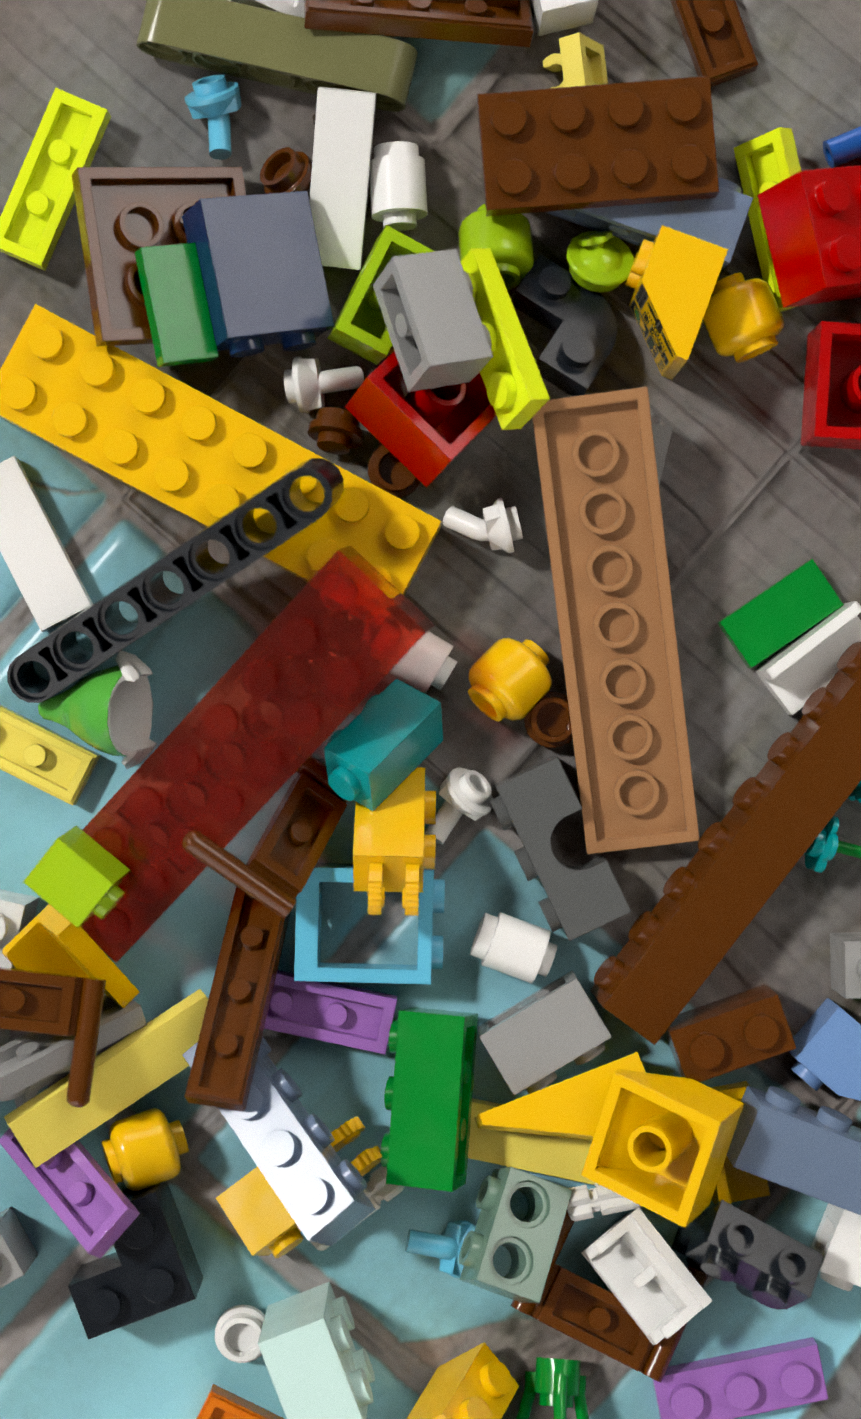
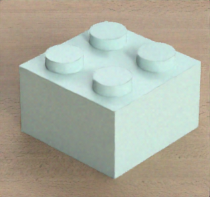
[258,1282,375,1419]

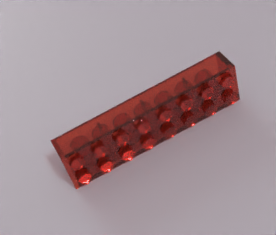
[81,545,435,963]

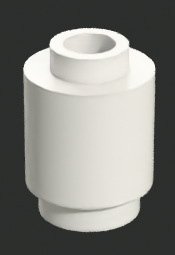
[369,141,428,231]
[370,616,457,694]
[470,912,557,984]

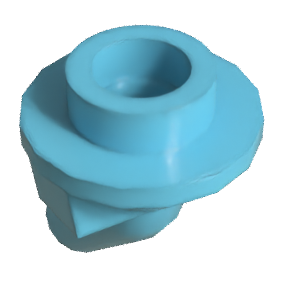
[185,74,242,160]
[405,1221,476,1278]

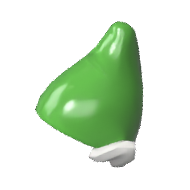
[38,651,157,770]

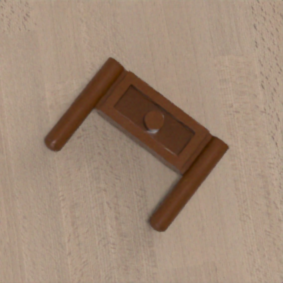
[182,720,348,918]
[0,967,106,1108]
[511,1210,709,1383]

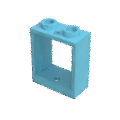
[294,862,445,985]

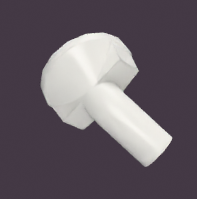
[284,356,364,414]
[443,498,523,553]
[424,767,493,844]

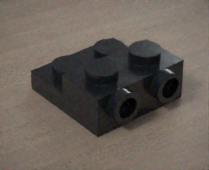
[671,1200,824,1310]

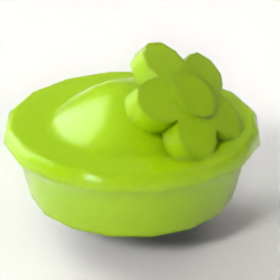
[566,231,634,292]

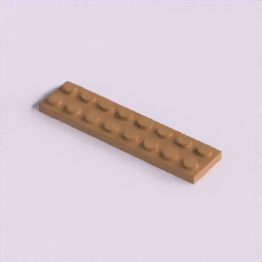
[532,387,700,854]

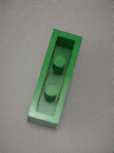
[380,1007,478,1192]

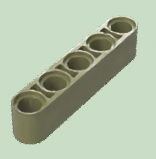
[136,0,418,112]

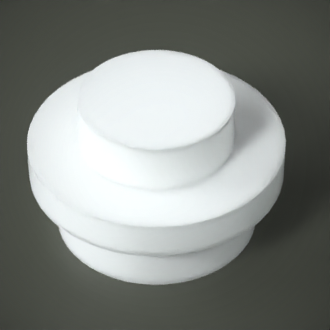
[215,1305,265,1363]

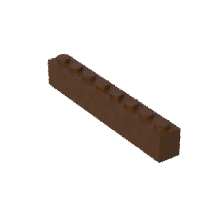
[590,642,861,1045]

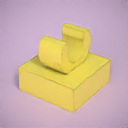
[543,32,608,88]

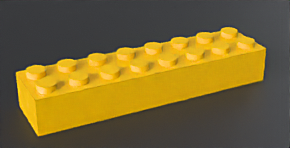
[0,304,441,624]

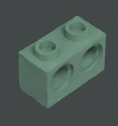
[459,1167,572,1303]

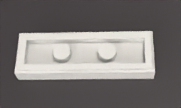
[309,87,377,270]
[0,456,93,632]

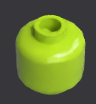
[458,204,534,291]

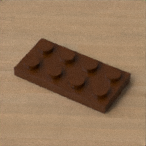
[477,76,719,217]

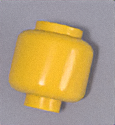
[703,273,784,363]
[468,638,552,722]
[101,1108,189,1191]

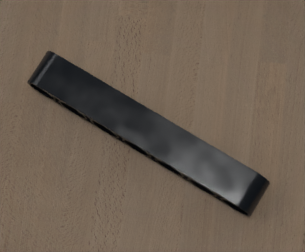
[7,458,344,703]

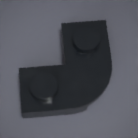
[511,254,617,397]

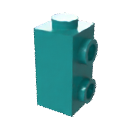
[324,679,443,811]

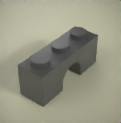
[490,756,631,941]

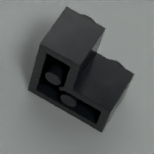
[68,1181,204,1340]

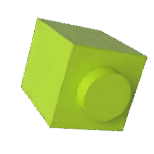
[23,825,130,928]

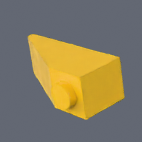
[474,1052,646,1140]

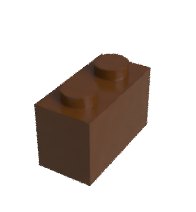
[665,984,796,1082]

